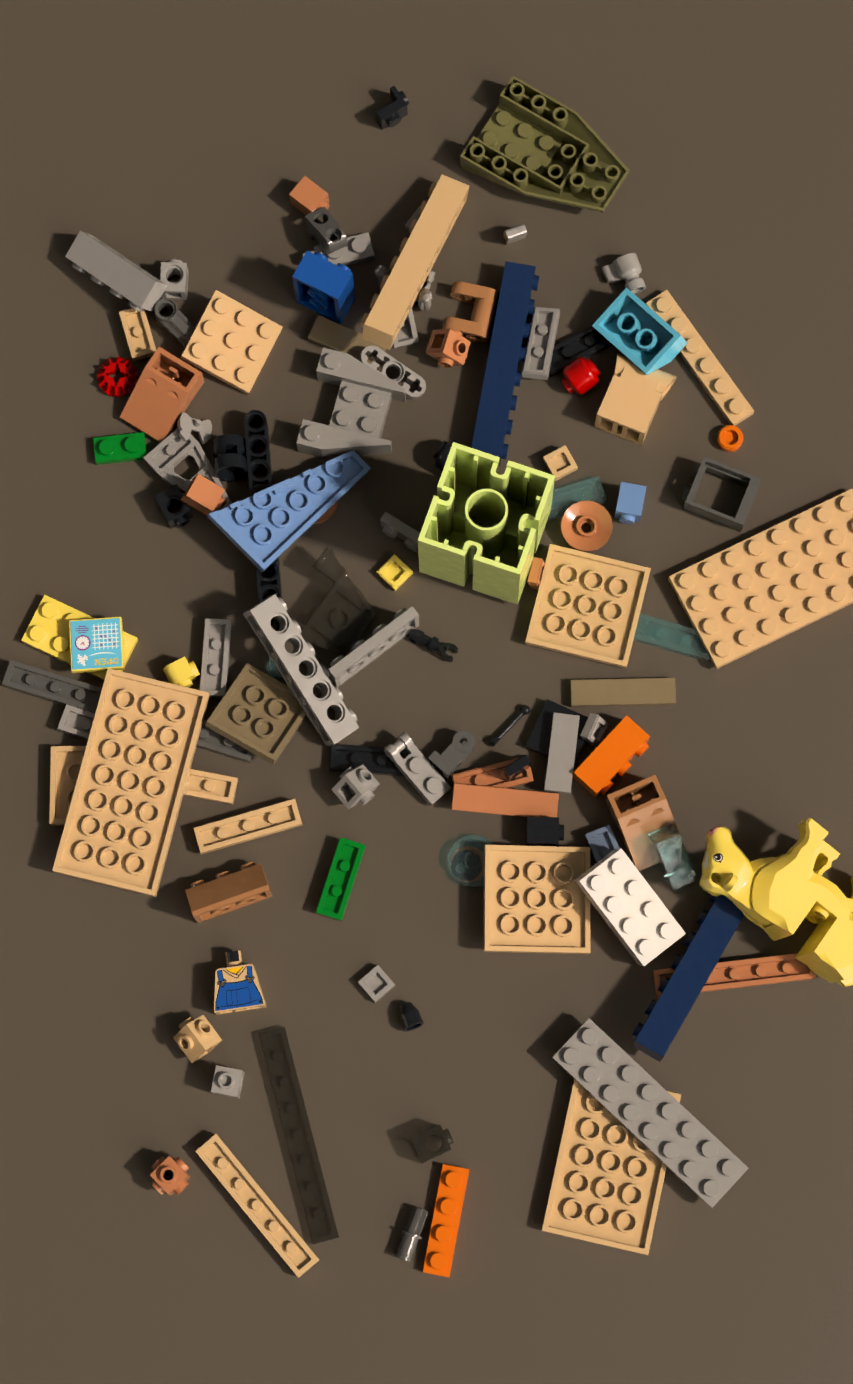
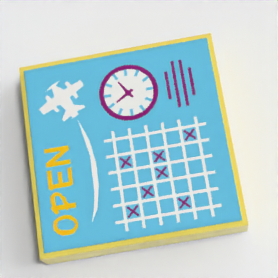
[69,617,125,673]

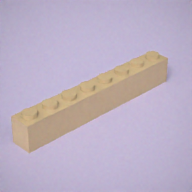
[360,174,470,350]

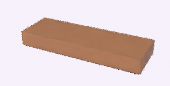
[451,758,534,788]

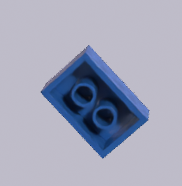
[292,251,355,325]

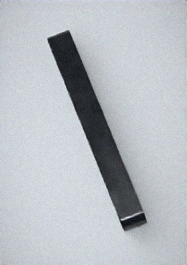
[244,410,283,631]

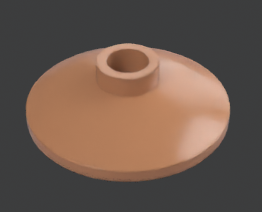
[561,501,613,552]

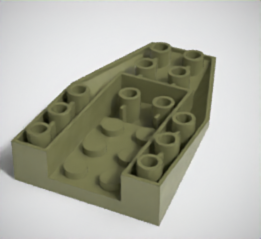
[460,76,629,213]

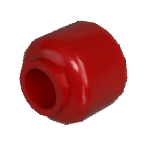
[562,357,601,395]

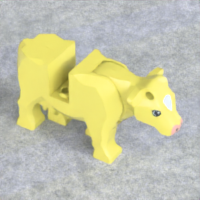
[699,818,853,987]

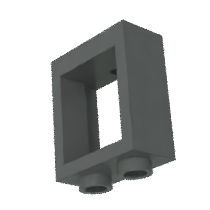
[681,456,762,532]

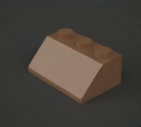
[185,862,273,923]

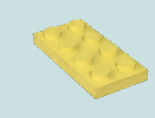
[21,595,138,680]

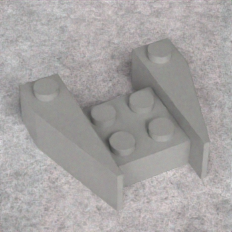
[296,348,406,458]

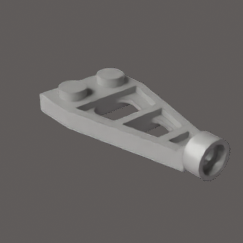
[144,428,233,512]

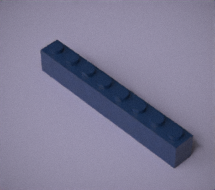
[471,261,540,467]
[631,895,744,1062]

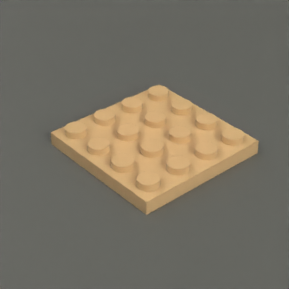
[525,544,651,669]
[483,845,591,954]

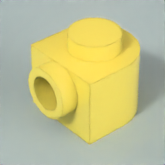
[163,656,200,688]

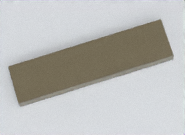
[570,678,676,707]

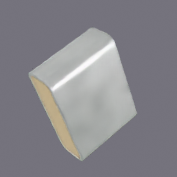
[503,223,527,245]

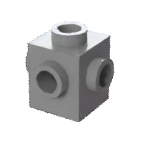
[331,765,380,809]

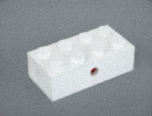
[574,848,686,966]

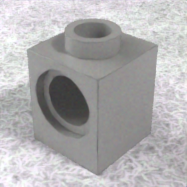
[160,259,189,300]
[211,1065,245,1099]

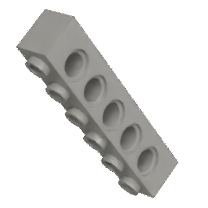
[243,594,359,746]

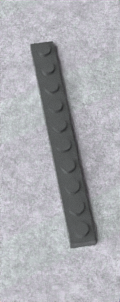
[2,660,253,763]

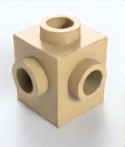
[173,1015,222,1063]

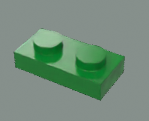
[93,432,147,465]

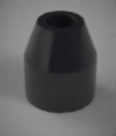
[399,1002,424,1032]

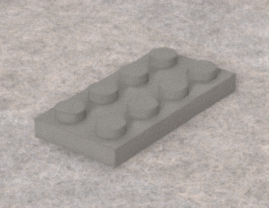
[328,606,419,688]

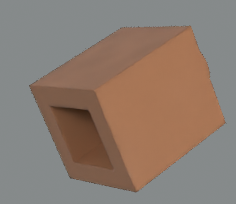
[289,176,330,215]
[181,474,225,516]

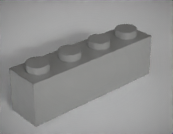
[65,230,168,312]

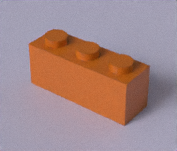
[573,715,650,798]

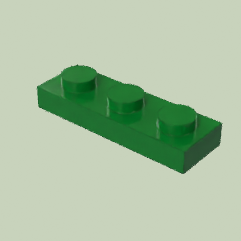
[316,837,366,922]

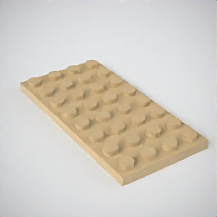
[668,489,853,669]
[52,668,210,897]

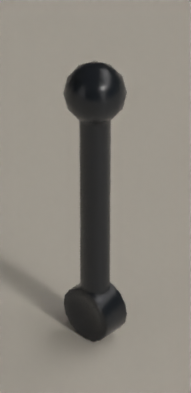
[489,705,530,747]

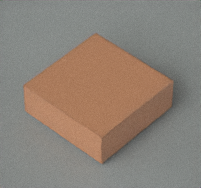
[527,557,545,590]

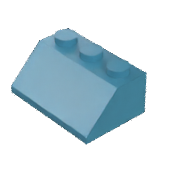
[592,287,687,375]

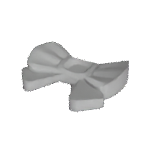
[177,412,212,444]

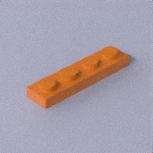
[423,1164,469,1277]

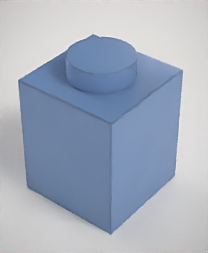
[614,482,647,524]

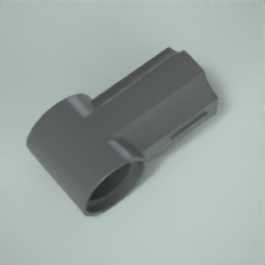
[154,298,196,348]

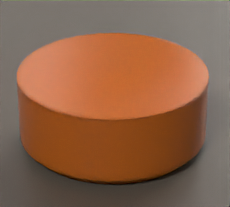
[717,425,743,452]

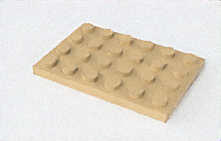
[541,1079,682,1255]

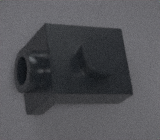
[376,86,409,130]

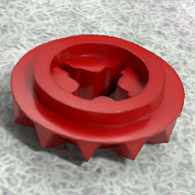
[97,356,138,397]

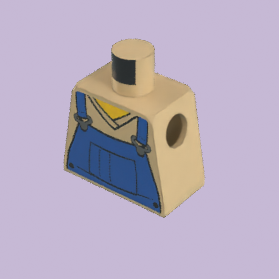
[214,950,267,1015]

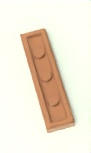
[451,783,559,817]

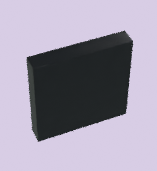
[525,699,588,766]

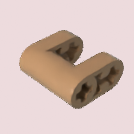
[442,281,500,343]

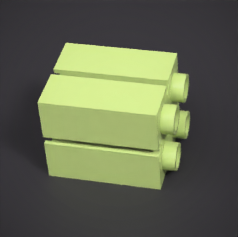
[418,442,555,605]

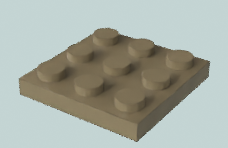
[206,663,307,765]

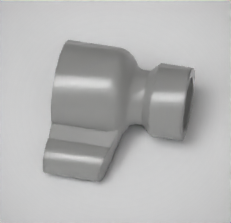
[601,253,646,294]

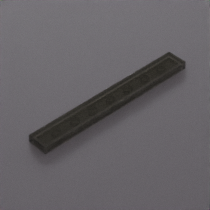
[259,1027,339,1245]

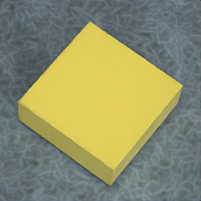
[376,554,413,591]

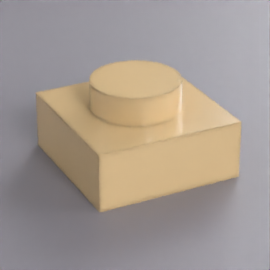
[543,445,578,481]

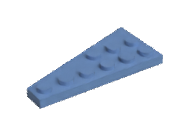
[207,450,371,572]

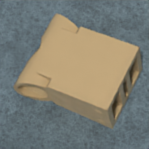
[594,353,677,446]

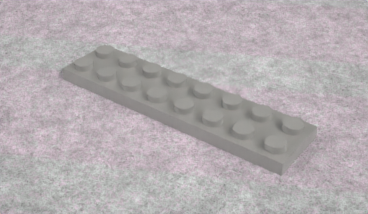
[552,1018,749,1208]

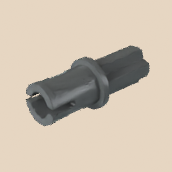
[395,1206,428,1262]

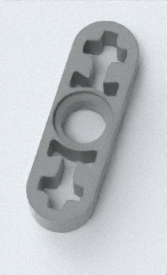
[359,345,426,400]

